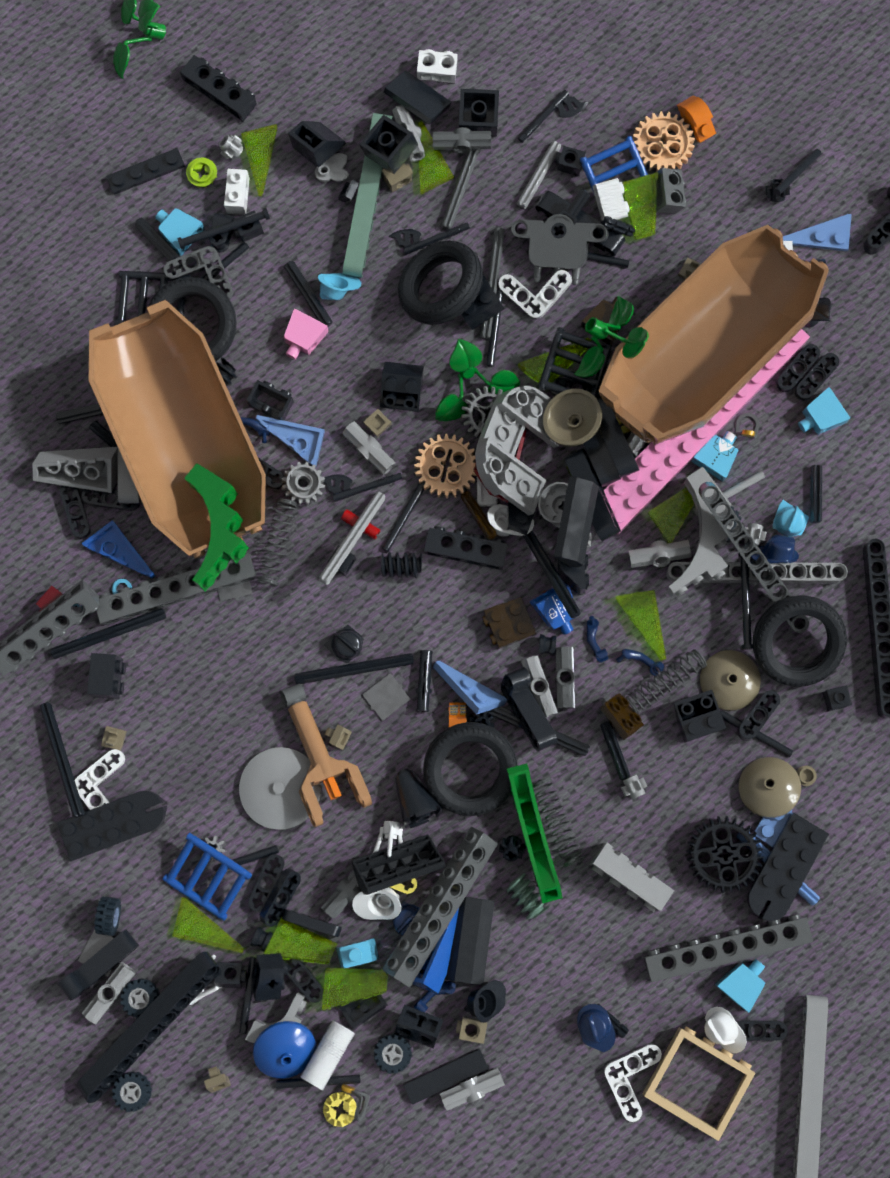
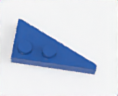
[82,520,155,579]

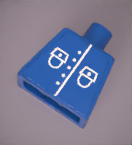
[530,584,574,635]

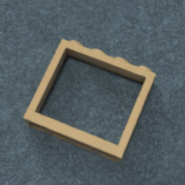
[642,1026,755,1141]

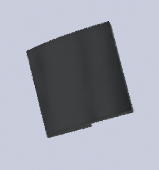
[329,968,388,1030]

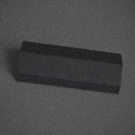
[554,477,599,568]
[352,834,445,895]
[445,897,495,985]

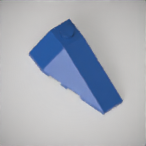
[412,908,459,993]

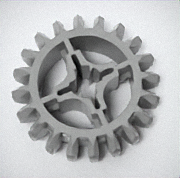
[461,386,503,437]

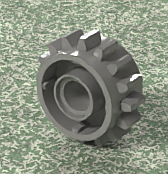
[282,462,325,506]

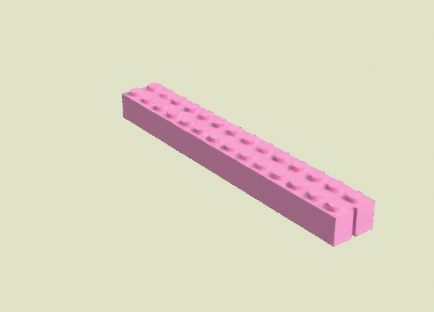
[604,329,810,535]

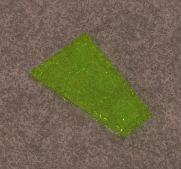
[622,172,658,240]
[264,918,337,964]
[322,968,388,1011]

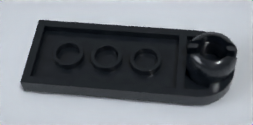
[57,790,167,862]
[747,812,829,921]

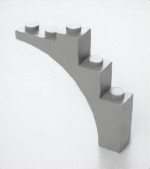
[667,467,731,597]

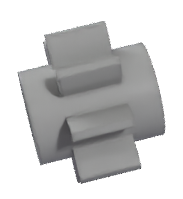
[219,135,243,159]
[744,523,767,546]
[621,775,648,800]
[202,836,227,861]

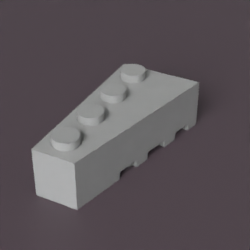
[32,447,118,493]
[590,843,674,912]

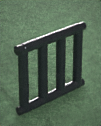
[114,271,191,326]
[538,327,612,399]

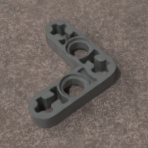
[164,246,233,299]

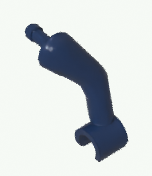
[240,417,270,444]
[586,616,609,663]
[616,649,664,676]
[413,982,456,1012]

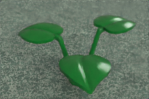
[113,0,166,79]
[574,296,649,378]
[435,339,520,421]

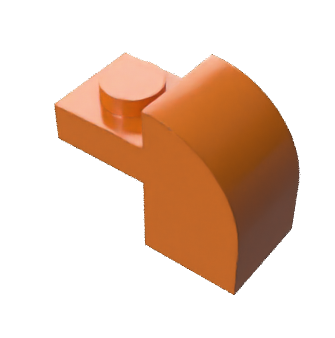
[677,96,716,143]

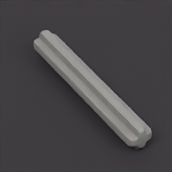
[517,141,561,209]

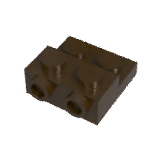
[482,597,536,649]

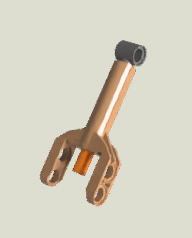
[280,684,372,827]

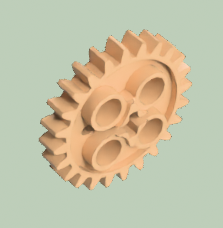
[632,111,695,172]
[414,434,476,498]

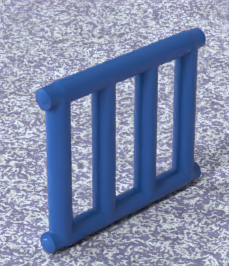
[580,136,655,212]
[162,833,252,921]

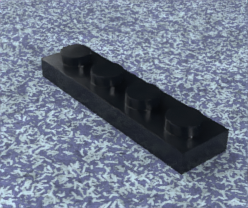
[106,148,185,195]

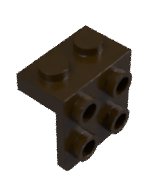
[600,693,644,740]

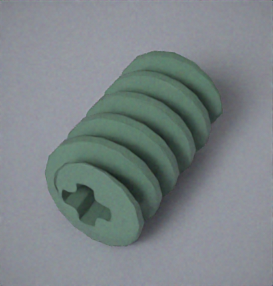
[506,873,550,920]

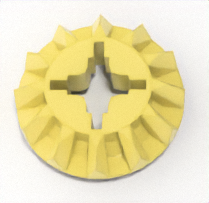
[323,1092,357,1127]

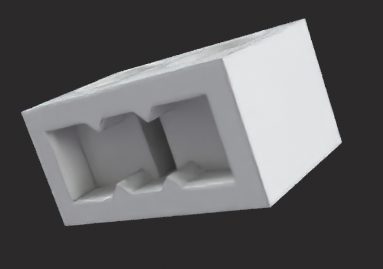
[417,49,457,83]

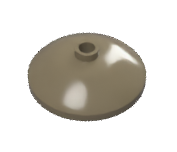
[543,389,602,446]
[700,650,761,711]
[739,757,801,818]

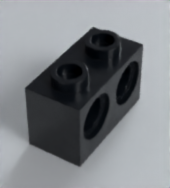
[394,1005,444,1049]

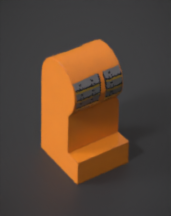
[449,702,467,727]

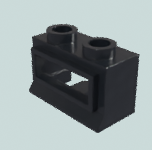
[246,380,294,421]

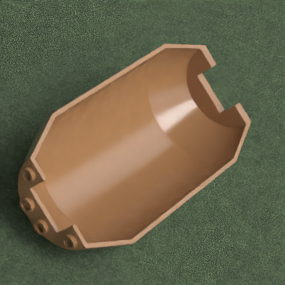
[599,225,829,445]
[89,300,266,559]

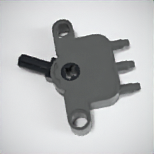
[511,189,609,285]

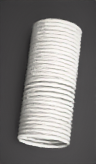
[300,1021,355,1090]

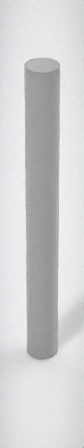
[693,471,765,516]

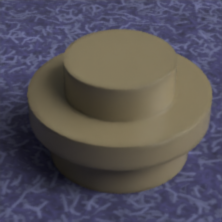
[796,766,817,786]

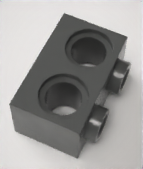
[652,168,686,214]

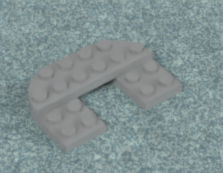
[475,386,559,515]

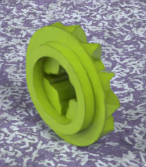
[186,157,217,188]

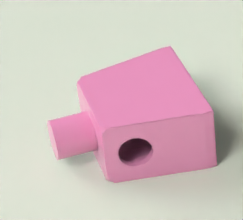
[284,309,328,360]

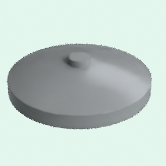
[239,747,321,830]

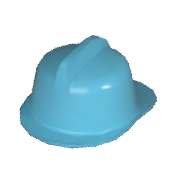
[318,273,361,300]
[773,500,809,537]

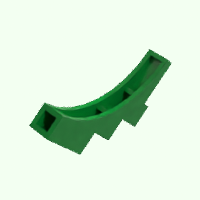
[184,463,249,592]
[507,763,563,904]

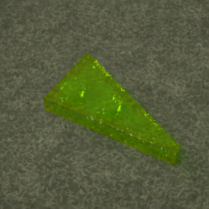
[418,121,454,195]
[241,124,278,196]
[518,338,592,383]
[648,487,694,543]
[616,590,666,661]
[172,897,244,953]

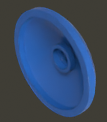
[253,1021,316,1079]

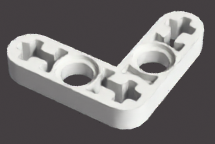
[499,270,572,319]
[75,749,125,810]
[604,1044,662,1122]

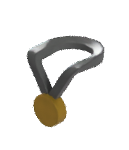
[735,413,760,438]
[341,1084,370,1122]

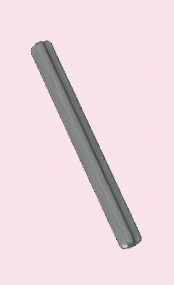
[319,492,385,585]

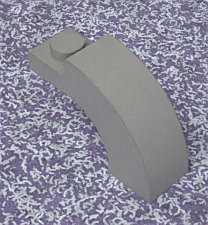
[245,992,307,1043]

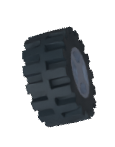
[94,897,121,936]

